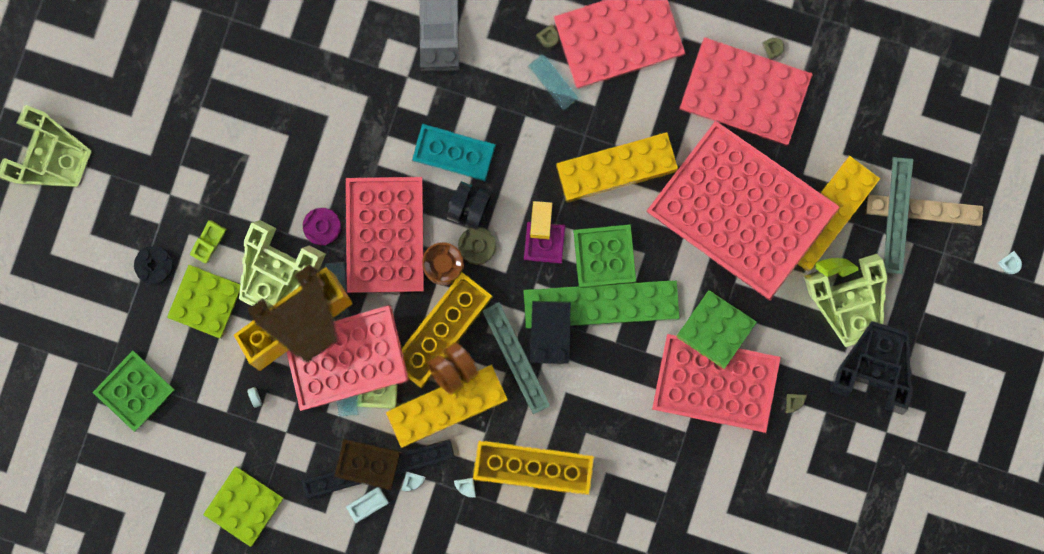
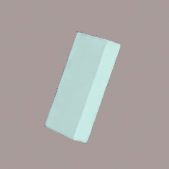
[346,487,389,523]

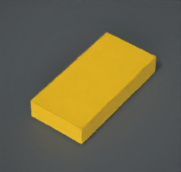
[530,201,552,239]

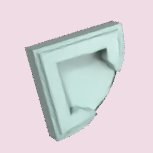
[402,472,425,491]
[454,478,476,497]

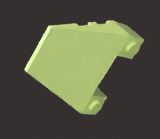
[0,105,91,187]
[239,220,326,306]
[804,254,887,347]

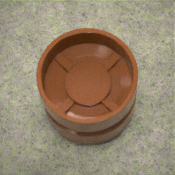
[422,242,464,286]
[427,342,479,395]

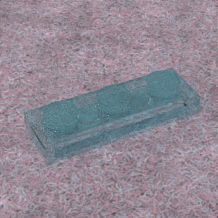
[528,54,578,111]

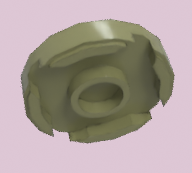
[458,227,496,265]

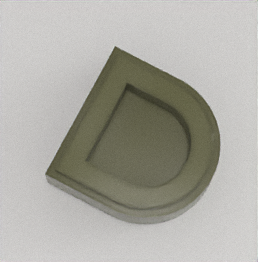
[536,24,559,48]
[762,37,784,59]

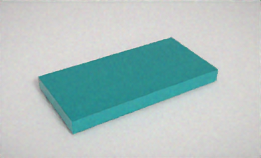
[412,124,496,181]

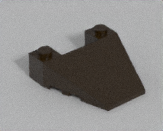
[248,264,338,364]

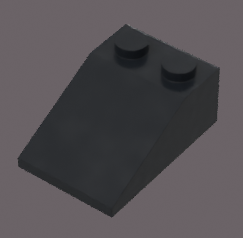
[530,301,571,364]

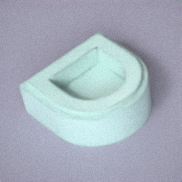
[998,251,1022,274]
[247,387,262,408]

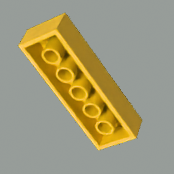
[556,132,678,203]
[798,156,880,272]
[234,267,353,371]
[402,272,493,388]
[386,365,508,448]
[473,441,594,495]

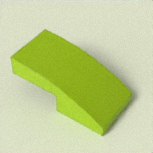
[189,220,227,264]
[816,258,858,277]

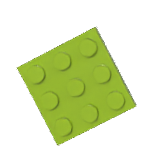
[167,264,240,339]
[203,466,284,547]

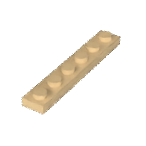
[866,194,983,226]

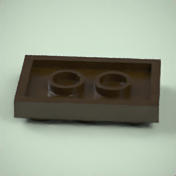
[334,439,400,490]

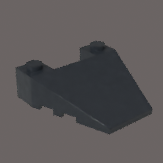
[829,321,913,415]

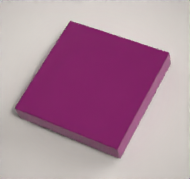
[524,222,565,264]

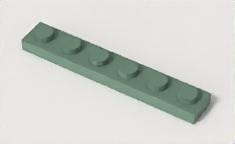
[883,157,913,274]
[482,302,550,414]

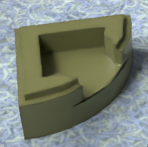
[786,394,807,413]

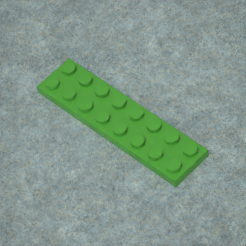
[524,280,679,329]

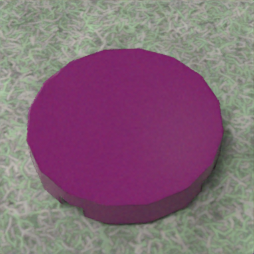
[303,208,341,246]

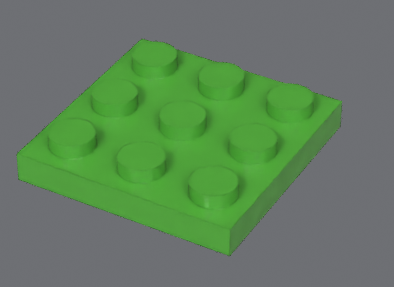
[573,225,636,287]
[676,290,757,369]
[93,351,175,432]

